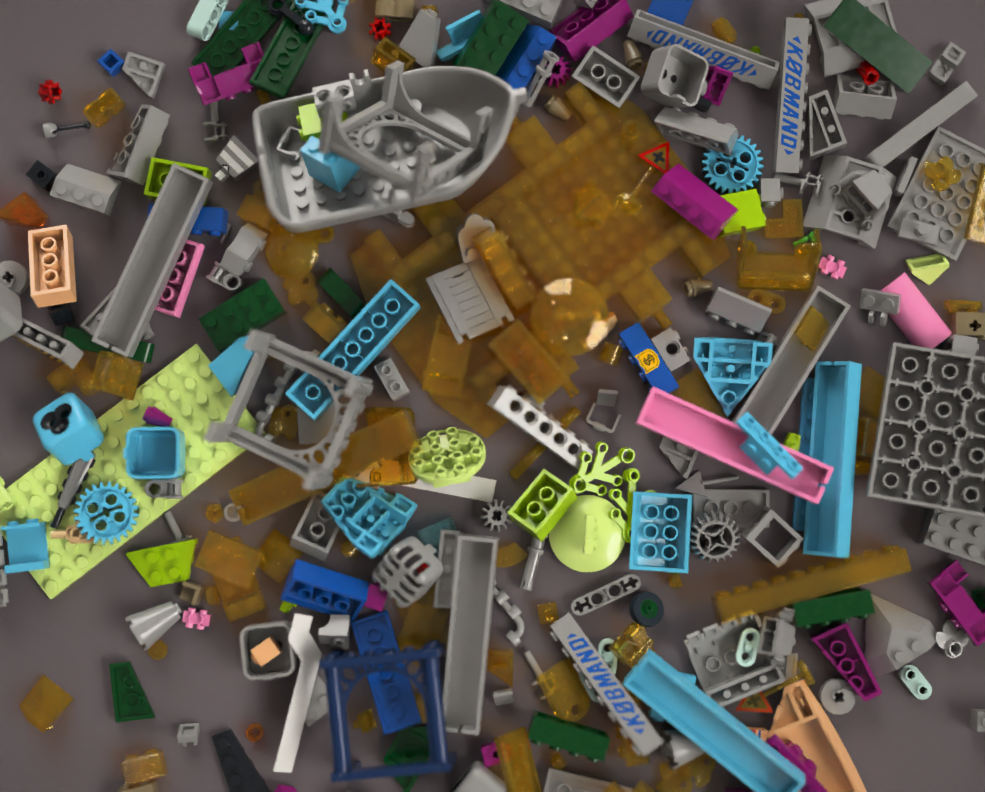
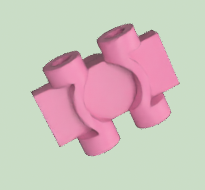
[817,255,847,280]
[182,607,211,630]

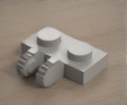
[383,210,415,228]
[859,288,901,327]

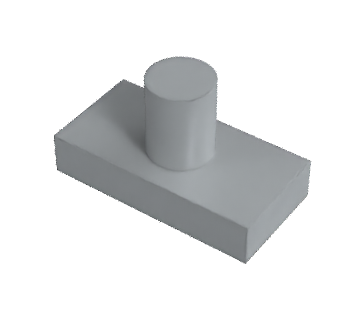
[897,218,940,246]

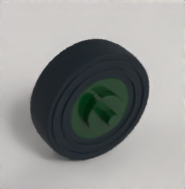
[629,592,664,627]

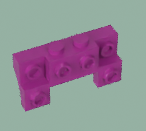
[187,42,264,106]
[927,559,985,646]

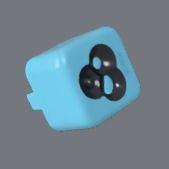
[33,393,104,465]

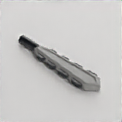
[50,450,96,529]

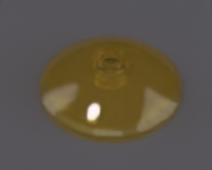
[265,225,318,279]

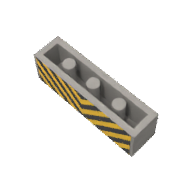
[12,318,84,369]

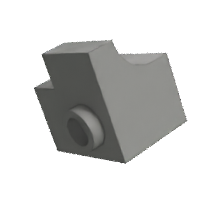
[318,614,351,649]

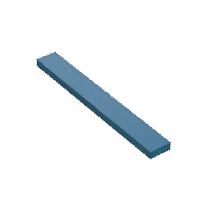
[791,378,815,531]

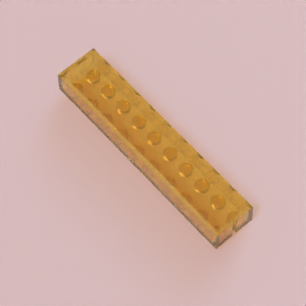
[228,410,423,526]
[711,544,912,622]

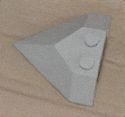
[864,594,937,678]

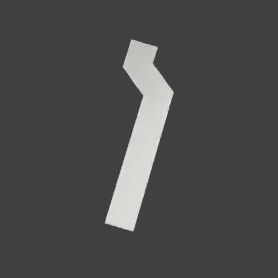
[341,458,496,503]
[274,613,322,773]

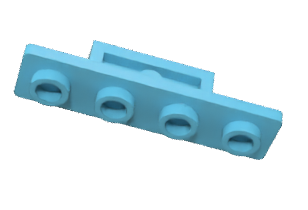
[437,10,482,62]
[736,412,803,479]

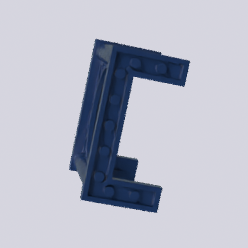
[319,640,457,782]

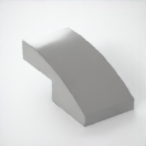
[927,42,966,86]

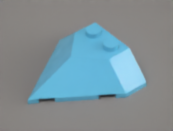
[693,337,773,417]

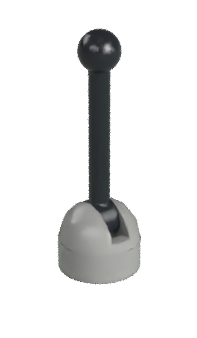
[43,121,91,139]

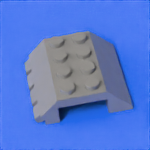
[684,609,785,707]

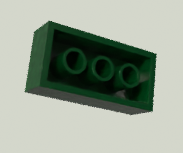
[453,0,529,76]
[199,278,287,353]
[785,587,875,629]
[527,710,611,763]

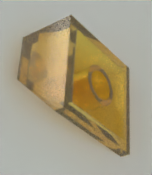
[252,528,304,583]
[19,675,74,733]

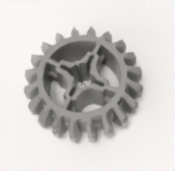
[690,511,741,563]

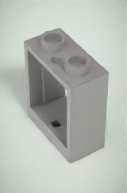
[741,506,804,568]

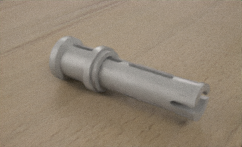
[522,50,559,107]
[520,535,548,591]

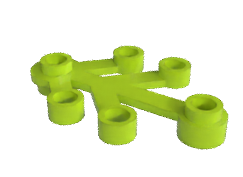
[569,441,635,496]
[608,468,656,543]

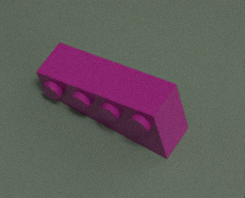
[809,622,883,701]

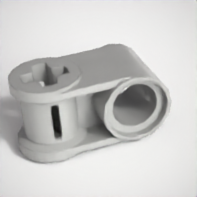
[206,261,244,293]
[145,479,184,499]

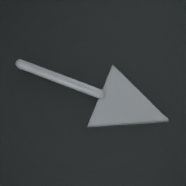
[675,470,739,497]

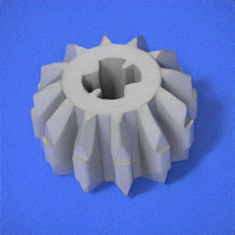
[481,499,512,532]

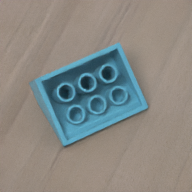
[629,491,693,573]

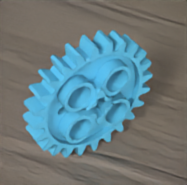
[701,135,764,194]
[74,482,139,545]

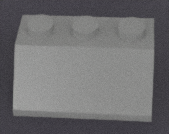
[572,46,640,109]
[833,74,897,120]
[50,164,122,217]
[704,287,772,336]

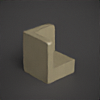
[179,580,205,606]

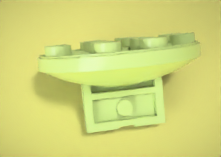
[408,427,486,488]
[549,495,625,572]

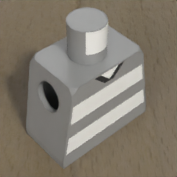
[215,135,259,183]

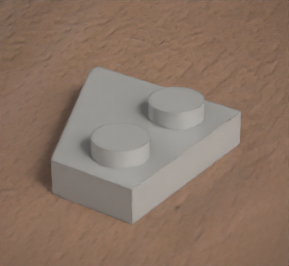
[122,51,166,99]
[658,437,699,479]
[305,673,328,727]

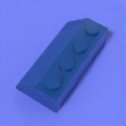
[495,24,557,90]
[280,559,369,622]

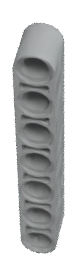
[863,81,978,167]

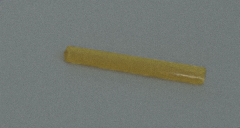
[509,406,581,480]

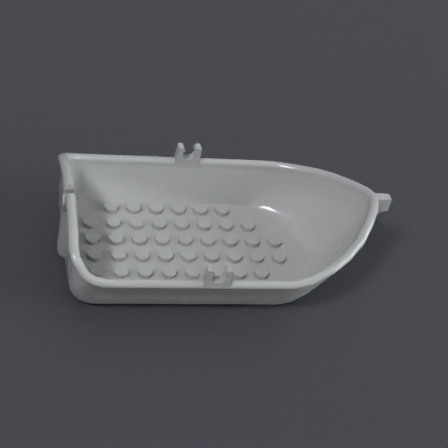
[252,66,528,233]

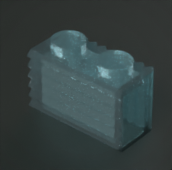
[416,517,458,552]

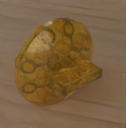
[530,278,609,356]

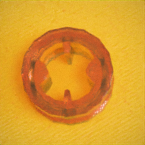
[245,723,264,742]

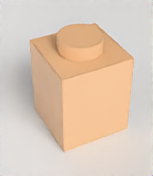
[250,635,283,666]

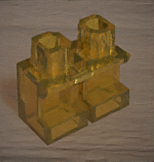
[609,621,655,668]

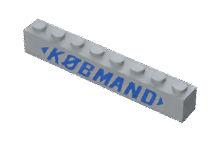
[627,9,780,90]
[772,17,812,175]
[550,613,663,757]

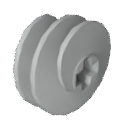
[0,261,30,295]
[819,678,855,715]

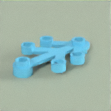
[295,0,349,34]

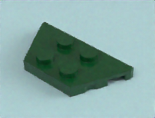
[383,725,430,792]

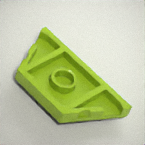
[126,538,198,587]

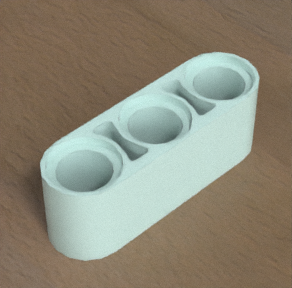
[187,0,228,41]

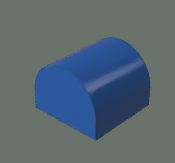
[97,49,124,77]

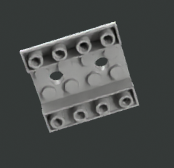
[804,0,897,77]
[802,155,897,249]

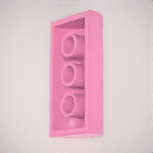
[155,240,205,318]
[880,272,952,349]

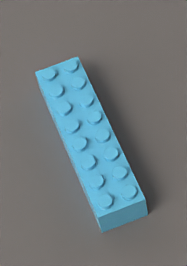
[285,279,421,422]

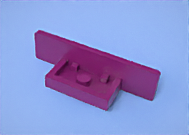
[765,734,828,792]

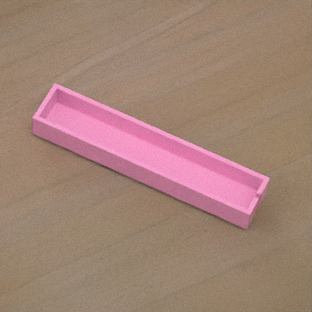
[635,387,834,504]

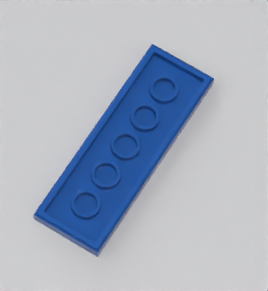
[351,610,423,735]

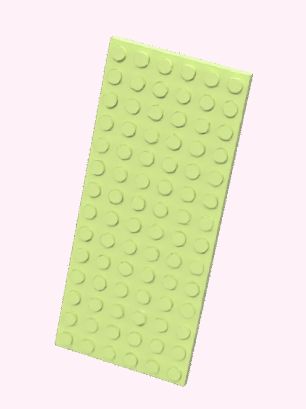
[0,343,266,600]

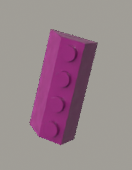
[548,0,634,62]
[651,163,738,240]

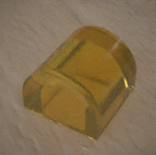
[598,342,623,367]

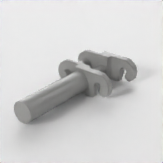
[203,101,228,142]
[774,172,823,198]
[164,511,198,552]
[523,650,560,700]

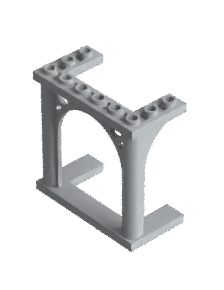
[319,60,493,204]
[203,329,373,490]

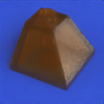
[0,191,49,228]

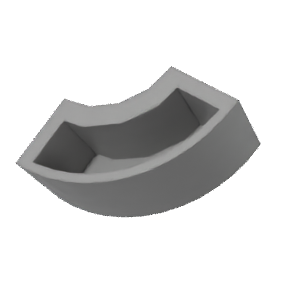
[220,223,268,276]

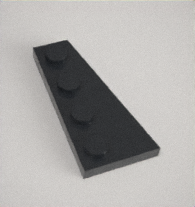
[211,729,272,792]

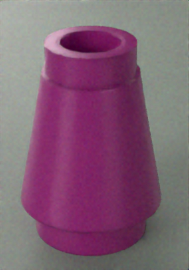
[142,406,173,427]

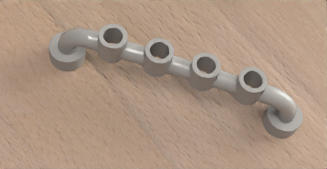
[255,349,322,443]
[494,581,525,647]

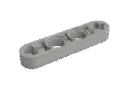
[570,573,641,616]

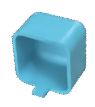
[124,427,185,479]

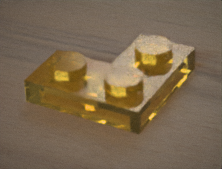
[764,199,804,239]

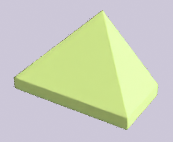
[905,254,950,285]

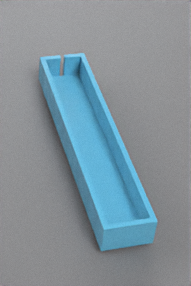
[803,361,862,558]
[623,649,806,792]

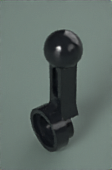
[268,0,314,36]

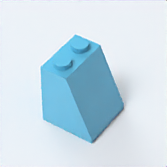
[300,136,361,193]
[208,335,255,396]

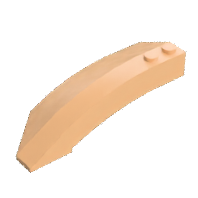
[767,680,867,792]

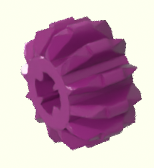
[545,56,572,89]

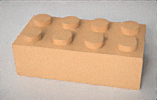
[28,225,77,308]

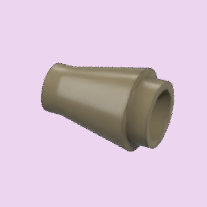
[623,40,644,70]
[544,95,573,122]
[683,279,713,298]

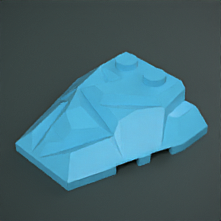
[321,476,418,558]

